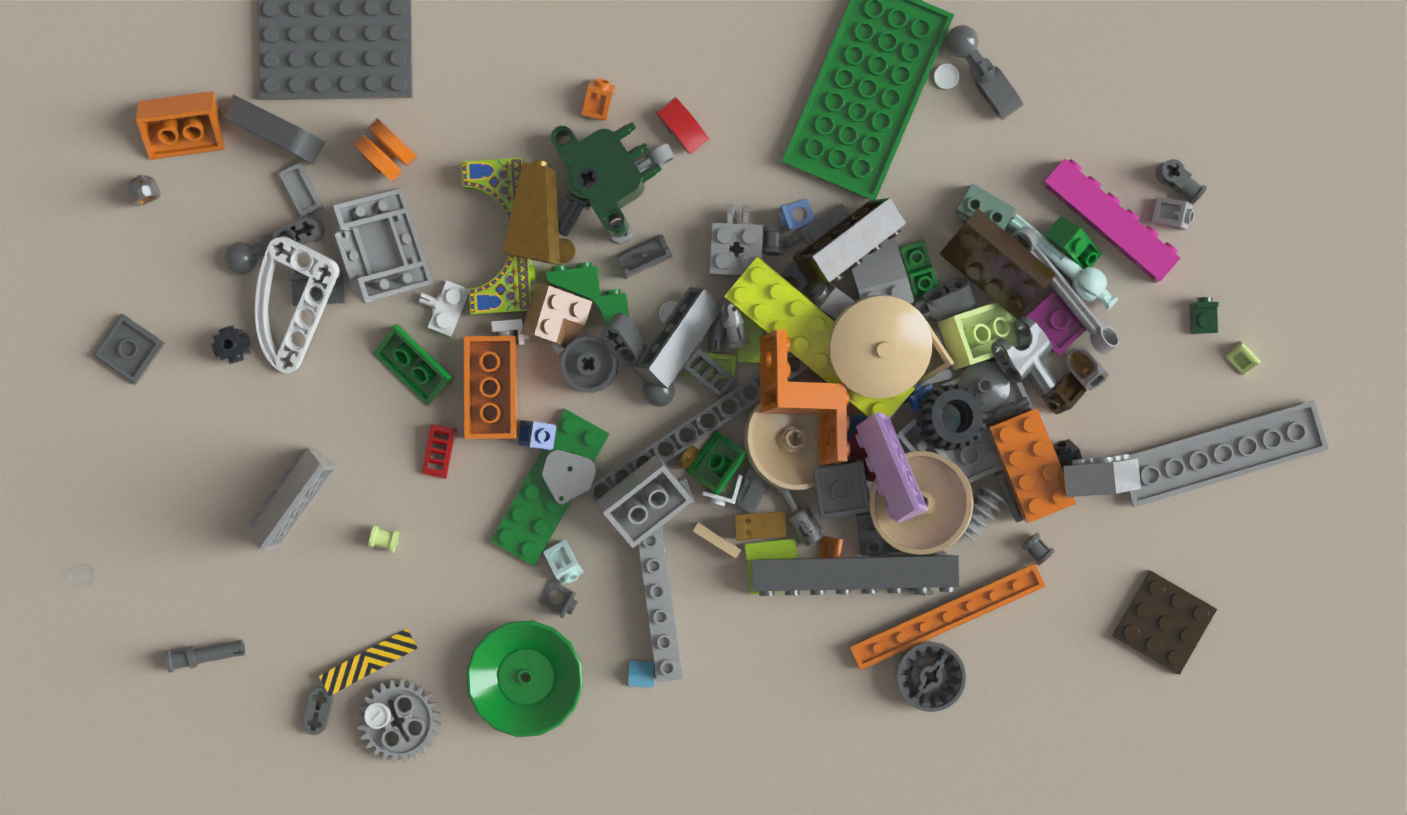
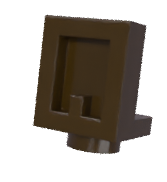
[1041,371,1087,415]

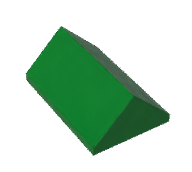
[373,324,455,406]

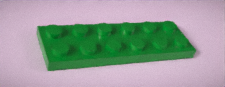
[490,409,609,566]

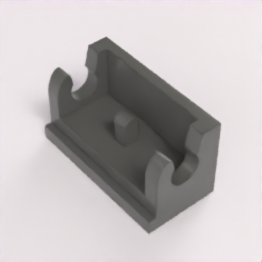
[616,234,673,279]

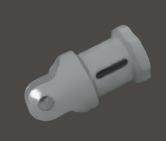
[721,302,750,349]

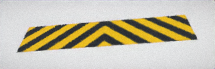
[319,629,418,696]

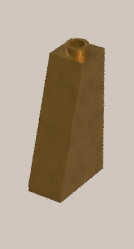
[503,159,560,265]

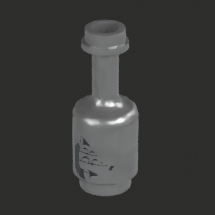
[774,487,823,547]

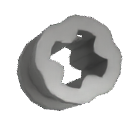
[609,220,632,245]

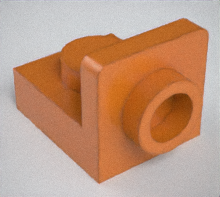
[581,78,615,121]

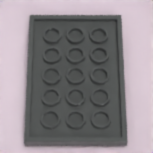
[259,0,413,100]

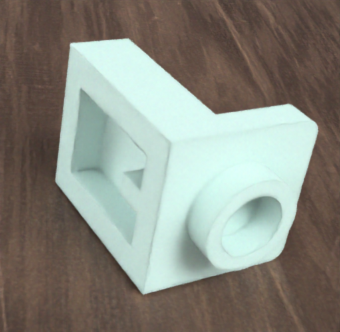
[543,540,584,584]

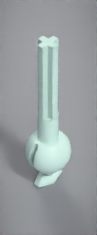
[1008,214,1118,310]

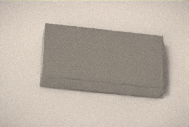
[277,161,324,218]

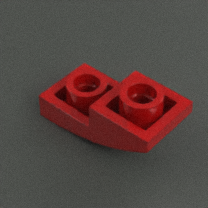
[656,97,710,155]

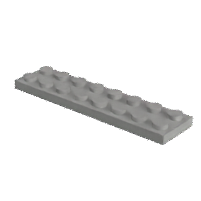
[1128,400,1329,507]

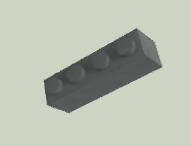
[634,287,721,388]

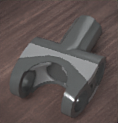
[991,316,1058,395]

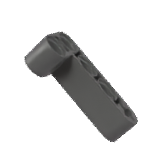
[222,95,325,164]

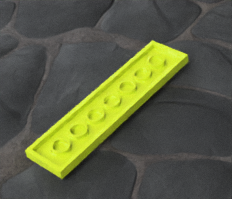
[724,256,915,417]

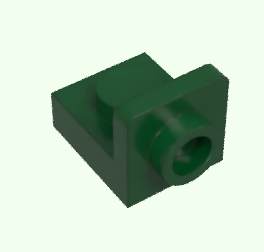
[1190,297,1220,334]

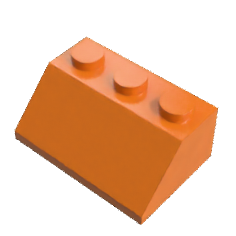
[136,91,225,160]

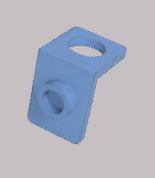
[777,199,815,232]

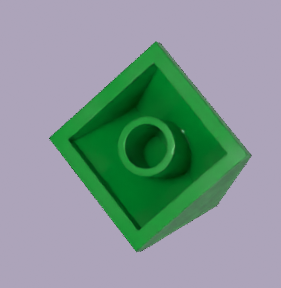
[686,430,748,495]

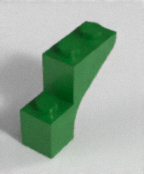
[546,262,630,327]

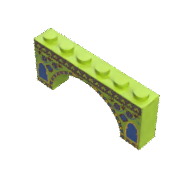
[461,158,536,315]

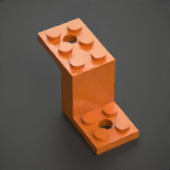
[760,330,850,466]

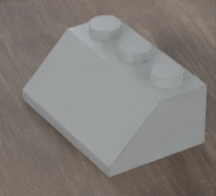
[597,454,693,548]

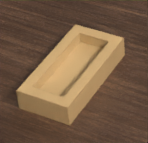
[693,522,741,559]

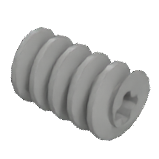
[964,486,1008,543]

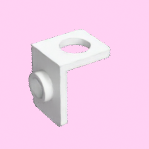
[701,475,742,506]

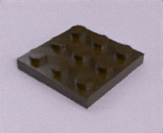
[1112,570,1217,675]

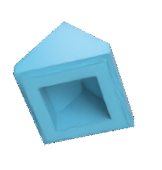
[628,660,655,687]

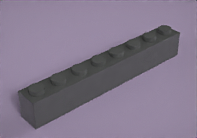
[752,555,960,596]

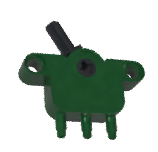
[551,122,662,237]

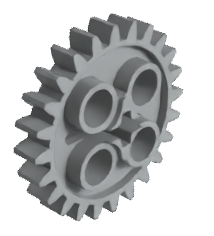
[357,679,441,763]

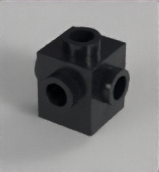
[212,326,251,364]

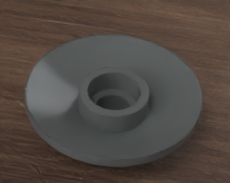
[959,361,1010,412]

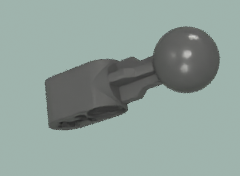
[946,25,1023,120]
[224,217,324,274]
[912,277,976,321]
[601,313,675,407]

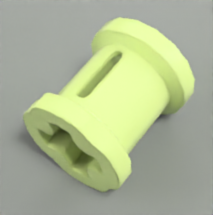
[368,525,399,553]

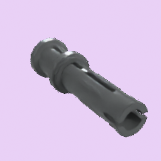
[165,639,245,673]

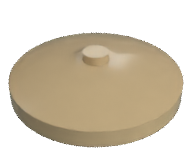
[828,294,932,398]
[744,401,839,491]
[869,451,973,555]

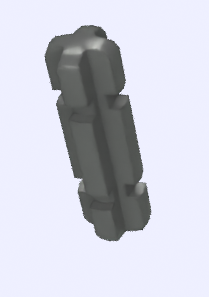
[983,397,1031,427]

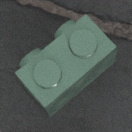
[954,183,1016,230]

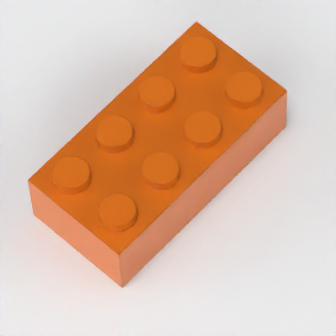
[464,336,518,439]
[986,408,1076,523]

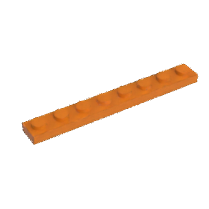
[849,563,1046,670]

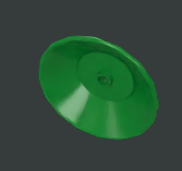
[466,620,583,737]

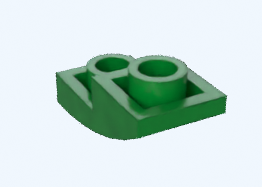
[899,239,938,298]

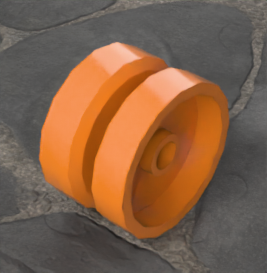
[352,118,418,182]

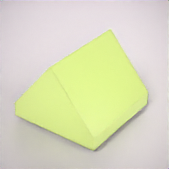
[1226,342,1261,375]

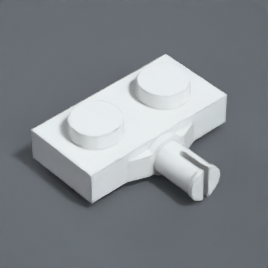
[419,280,469,337]

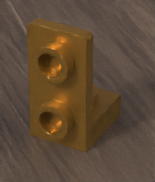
[734,512,786,541]

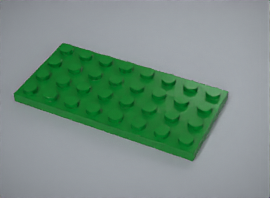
[781,0,955,200]

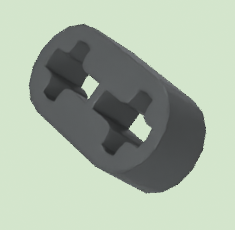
[303,686,333,735]

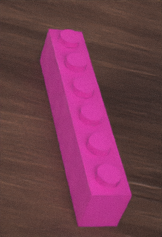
[1041,158,1180,283]

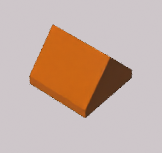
[819,536,845,558]

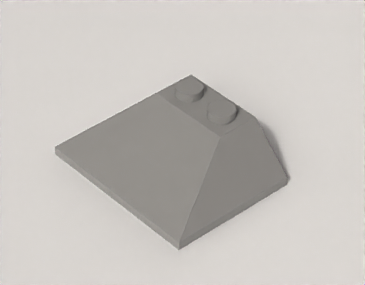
[331,188,434,304]

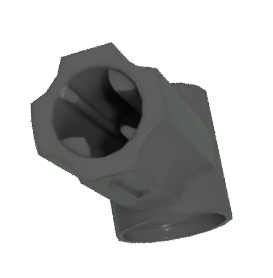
[734,464,770,513]

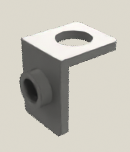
[540,581,578,618]

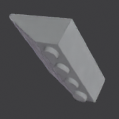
[248,448,337,552]

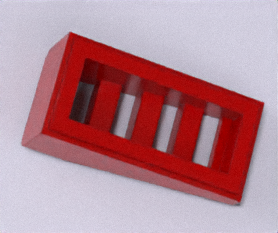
[421,424,457,479]

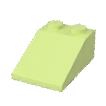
[937,302,1018,370]

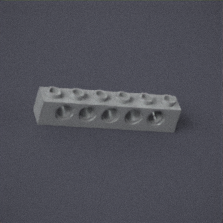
[638,526,683,682]

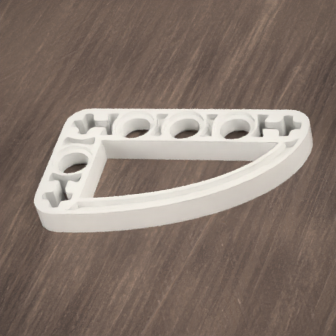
[255,236,339,374]

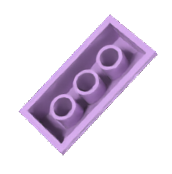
[855,412,929,523]

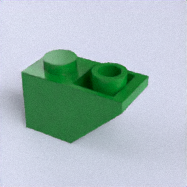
[1044,216,1102,269]

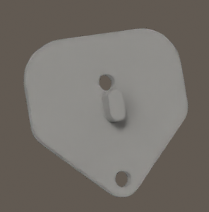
[542,450,596,504]

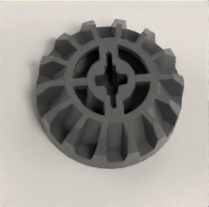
[896,641,966,712]

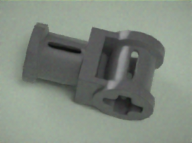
[1156,159,1207,205]

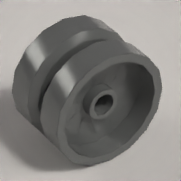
[560,336,618,393]

